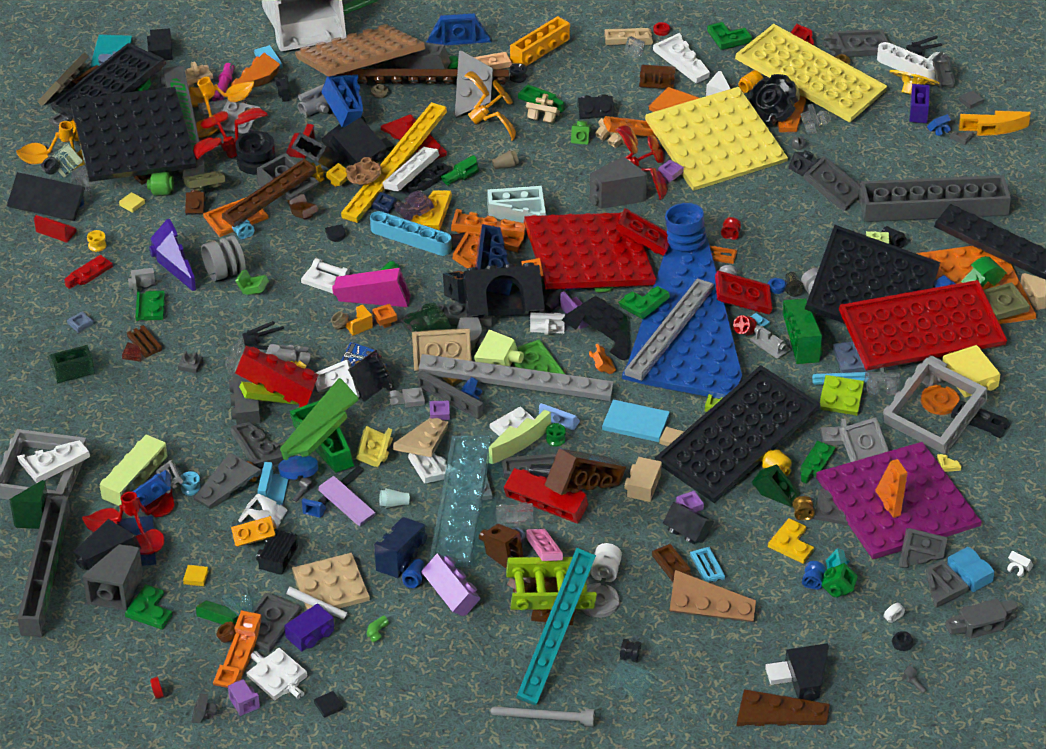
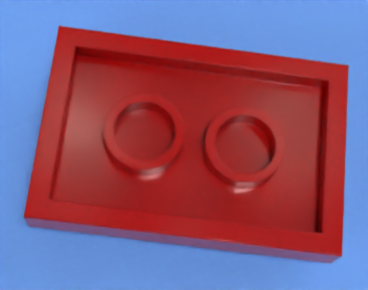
[615,208,669,256]
[715,270,772,314]

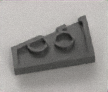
[230,422,292,468]
[193,453,262,509]

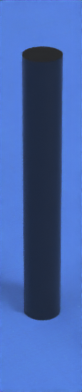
[318,466,363,505]

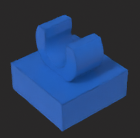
[927,114,951,136]
[461,377,482,400]

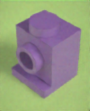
[228,679,260,716]

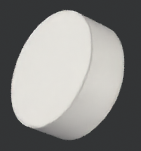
[884,603,905,623]

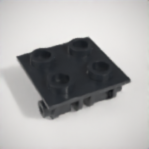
[348,350,394,402]

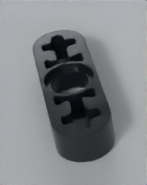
[406,163,449,195]

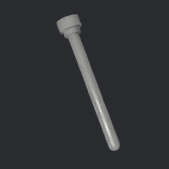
[490,707,595,727]

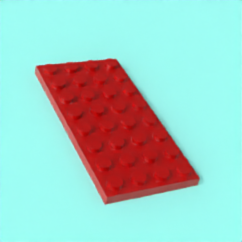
[839,280,1007,371]

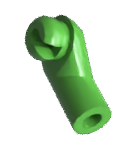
[367,615,389,642]

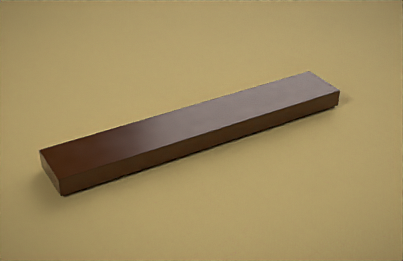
[222,159,317,228]

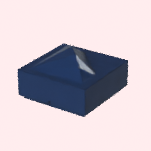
[372,192,397,214]

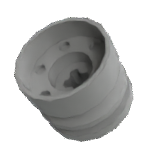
[201,235,246,282]

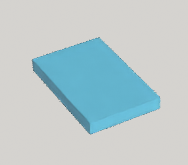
[602,400,670,442]

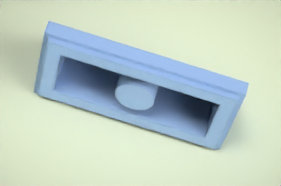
[539,403,580,430]

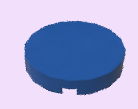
[278,456,318,480]

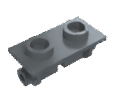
[932,51,955,88]

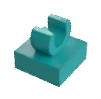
[825,548,851,569]

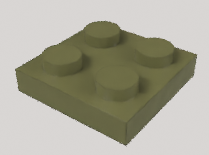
[183,171,226,190]
[983,282,1030,320]

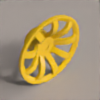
[889,70,940,95]

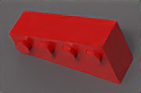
[235,346,319,408]

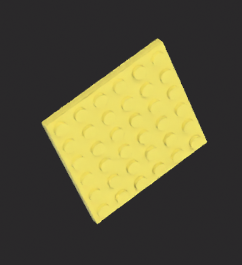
[645,87,788,191]

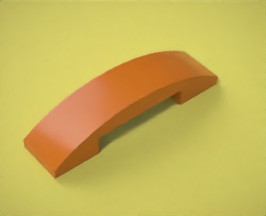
[213,610,262,688]

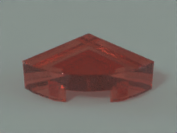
[122,342,142,362]

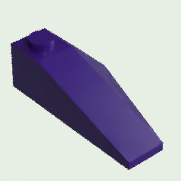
[149,219,196,291]

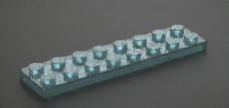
[429,435,492,567]

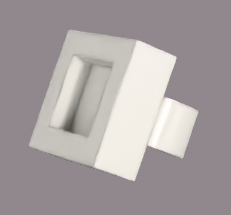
[1007,551,1033,577]

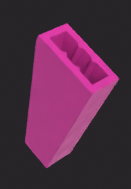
[332,268,411,307]

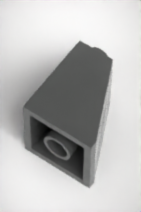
[589,156,647,209]
[83,544,143,611]

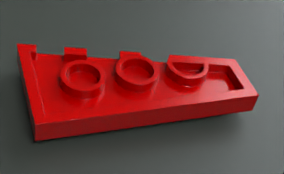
[381,114,447,160]

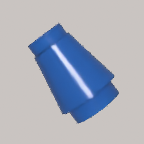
[402,559,425,588]

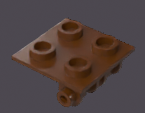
[639,65,676,89]

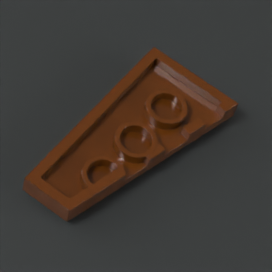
[737,689,830,726]

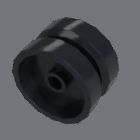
[236,131,276,175]

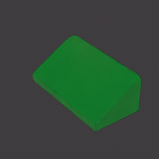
[196,600,241,625]

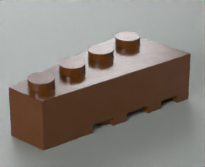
[545,448,626,495]

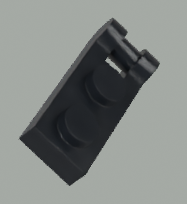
[951,400,1010,438]

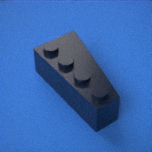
[475,224,512,295]

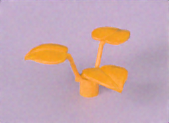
[464,71,516,141]
[189,77,254,137]
[16,120,86,171]

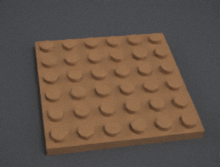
[295,24,425,77]

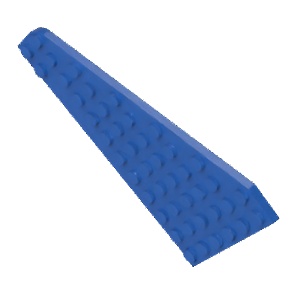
[622,237,742,399]

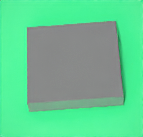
[839,417,889,462]

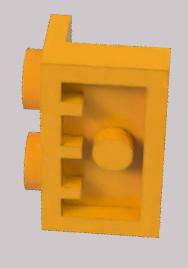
[231,516,277,547]

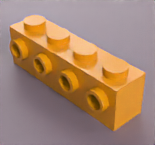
[510,16,570,66]

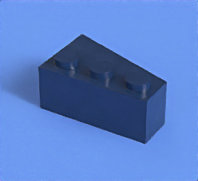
[374,517,427,578]

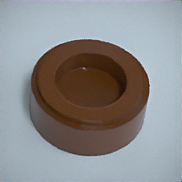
[216,622,236,643]

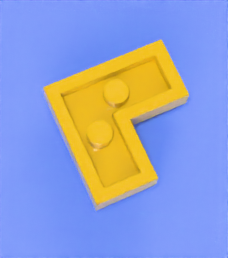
[768,518,814,564]

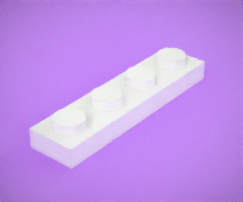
[383,147,439,191]

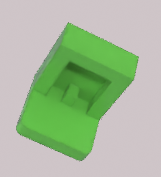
[571,121,592,145]
[236,269,269,295]

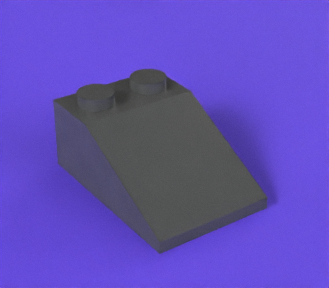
[257,153,319,200]

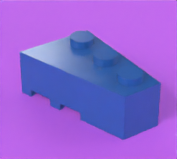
[321,75,363,127]

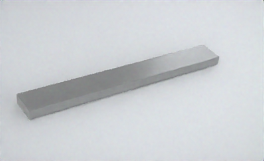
[624,279,714,381]

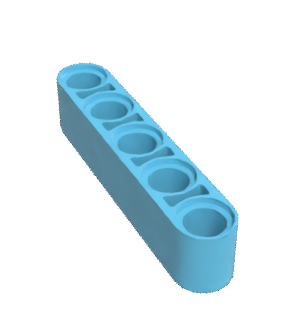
[370,211,452,256]

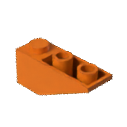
[231,53,280,88]

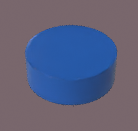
[768,278,786,294]

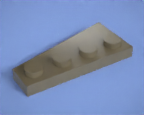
[37,52,89,105]

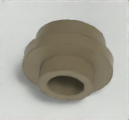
[371,84,388,98]
[331,311,349,329]

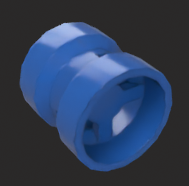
[802,561,826,590]

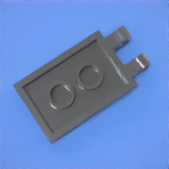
[822,29,889,57]

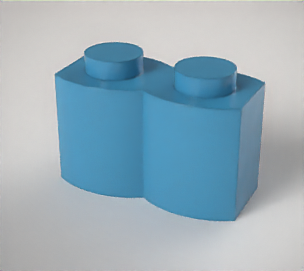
[947,547,994,592]

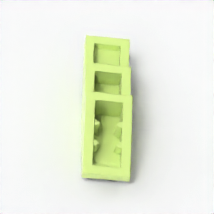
[489,410,551,464]

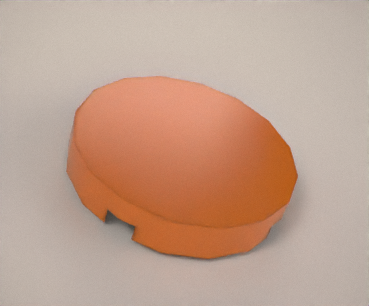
[921,385,960,415]

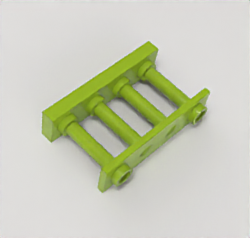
[506,557,597,610]

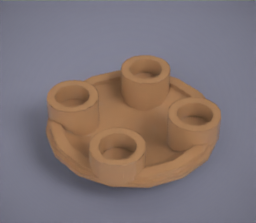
[346,157,382,185]

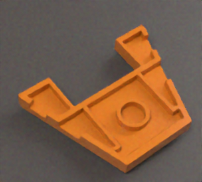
[452,231,524,268]

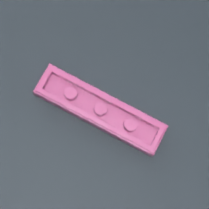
[526,529,563,561]

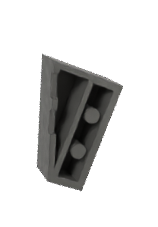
[393,42,451,69]

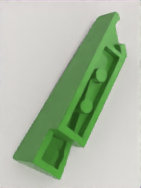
[280,378,359,460]

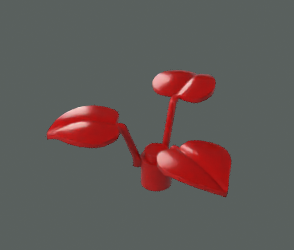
[193,108,268,159]
[616,125,668,200]
[82,489,175,555]

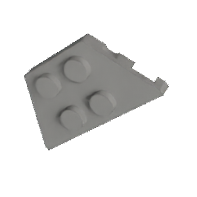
[455,51,493,117]

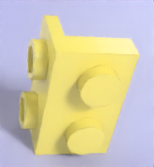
[356,426,393,467]

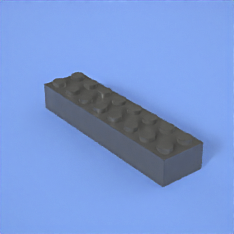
[859,175,1011,222]

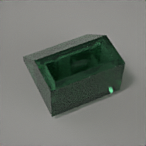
[401,302,452,339]
[47,345,95,384]

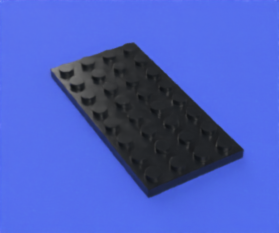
[655,365,820,503]

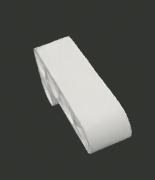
[877,42,944,80]

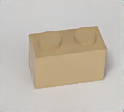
[625,457,662,502]

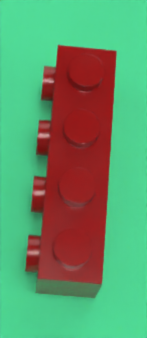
[503,468,589,524]

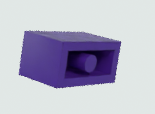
[909,84,930,123]
[285,603,334,652]

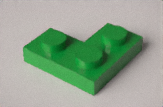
[707,22,752,50]
[618,286,670,319]
[125,584,172,630]

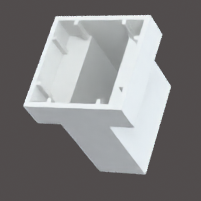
[262,0,346,51]

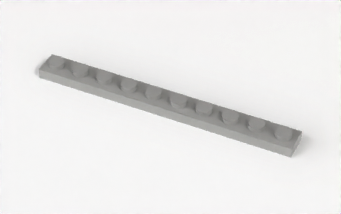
[419,354,613,401]

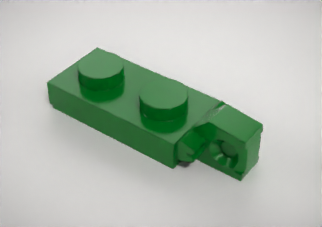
[518,84,565,113]
[800,441,836,484]

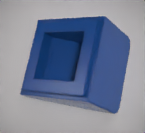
[302,498,326,518]

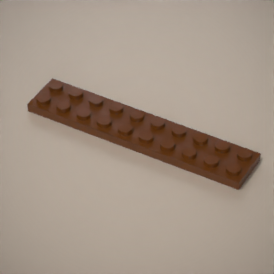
[335,69,509,85]

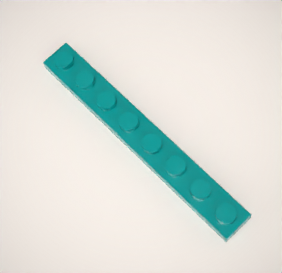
[516,548,596,705]

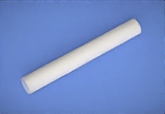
[286,586,347,620]

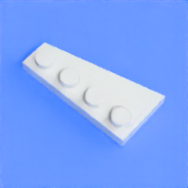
[653,33,710,84]

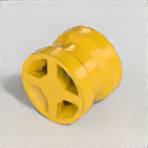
[87,230,107,252]

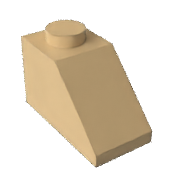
[1020,273,1046,310]

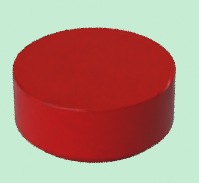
[653,22,670,36]
[150,676,164,699]

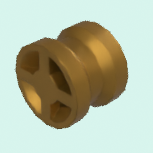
[793,496,815,520]

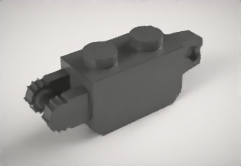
[945,599,1018,638]

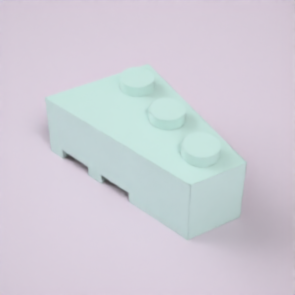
[487,186,546,223]

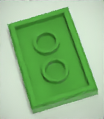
[512,339,566,375]

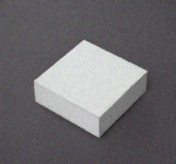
[765,661,792,685]

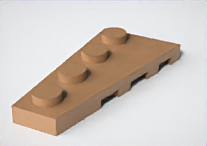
[670,570,756,622]

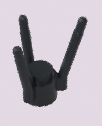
[906,36,942,59]
[242,321,284,350]

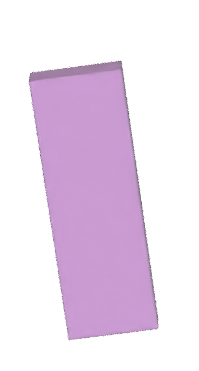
[319,476,375,526]

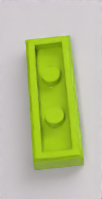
[239,381,298,405]

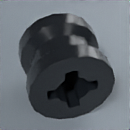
[509,63,526,83]
[620,638,641,663]

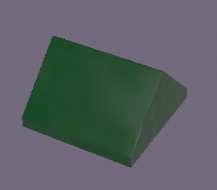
[9,480,48,529]

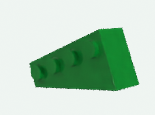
[782,298,823,364]
[289,401,354,473]

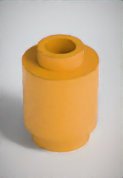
[738,70,763,93]

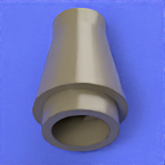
[492,150,519,170]

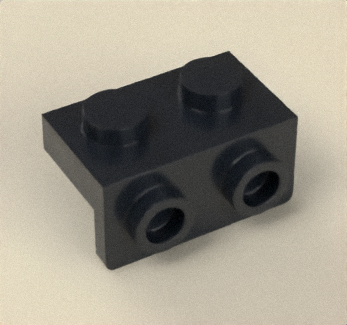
[577,94,614,119]
[788,150,821,176]

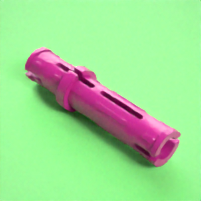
[212,63,235,103]

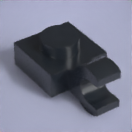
[275,75,289,102]

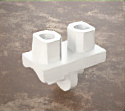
[530,313,565,335]

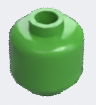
[147,172,174,196]

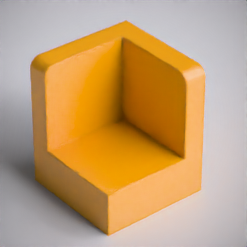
[345,304,373,336]

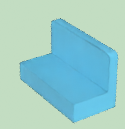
[258,462,289,505]

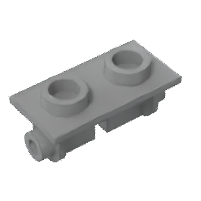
[750,326,791,359]

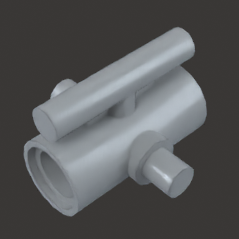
[298,84,330,118]

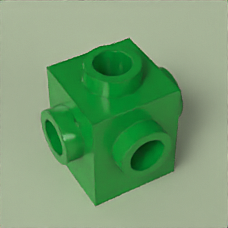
[821,563,858,598]

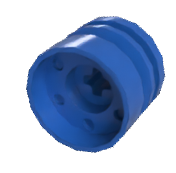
[665,203,706,251]

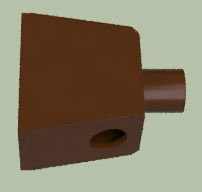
[479,524,524,568]

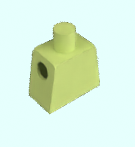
[474,330,524,366]

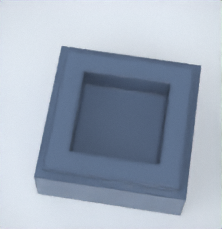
[67,311,94,333]

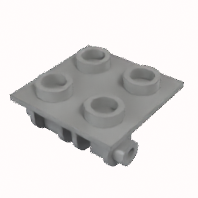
[215,100,260,134]

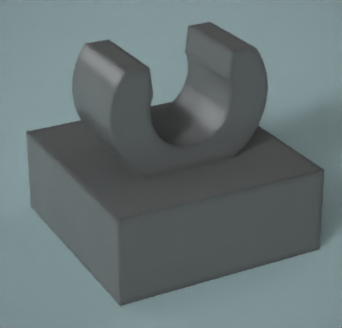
[178,351,203,373]
[191,693,217,723]

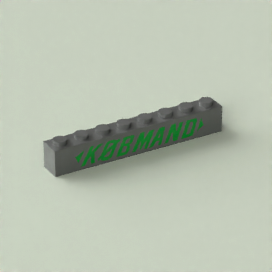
[160,66,204,178]
[17,496,70,636]

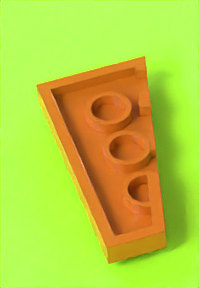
[451,209,526,239]

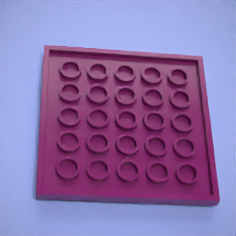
[816,442,981,560]

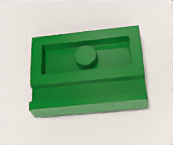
[135,291,165,321]

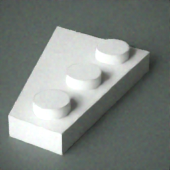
[17,440,90,483]

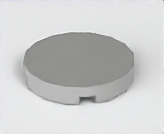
[580,583,619,618]

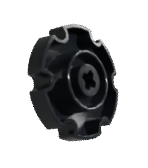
[748,74,800,127]

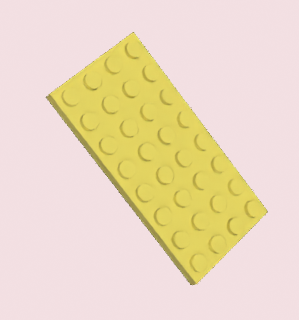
[735,24,887,122]

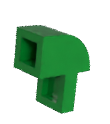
[961,257,1007,288]

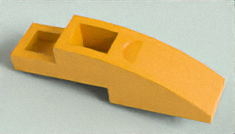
[959,111,1031,136]

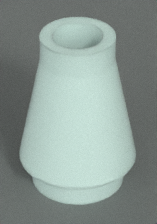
[379,488,410,509]

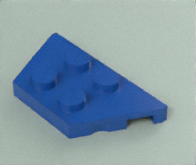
[426,13,491,45]

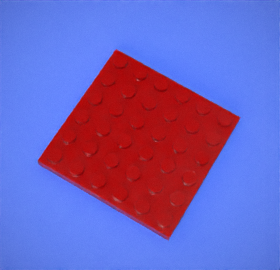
[524,212,656,289]

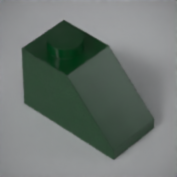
[751,464,800,507]

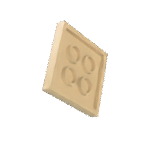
[292,553,370,610]

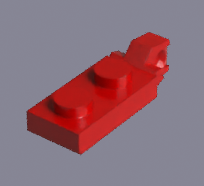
[64,255,113,289]

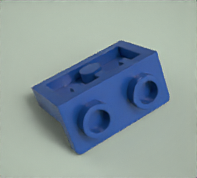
[132,470,171,510]

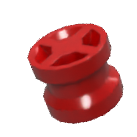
[721,217,741,240]
[733,315,757,335]

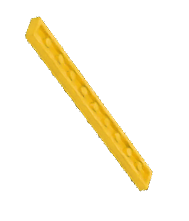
[341,102,447,223]

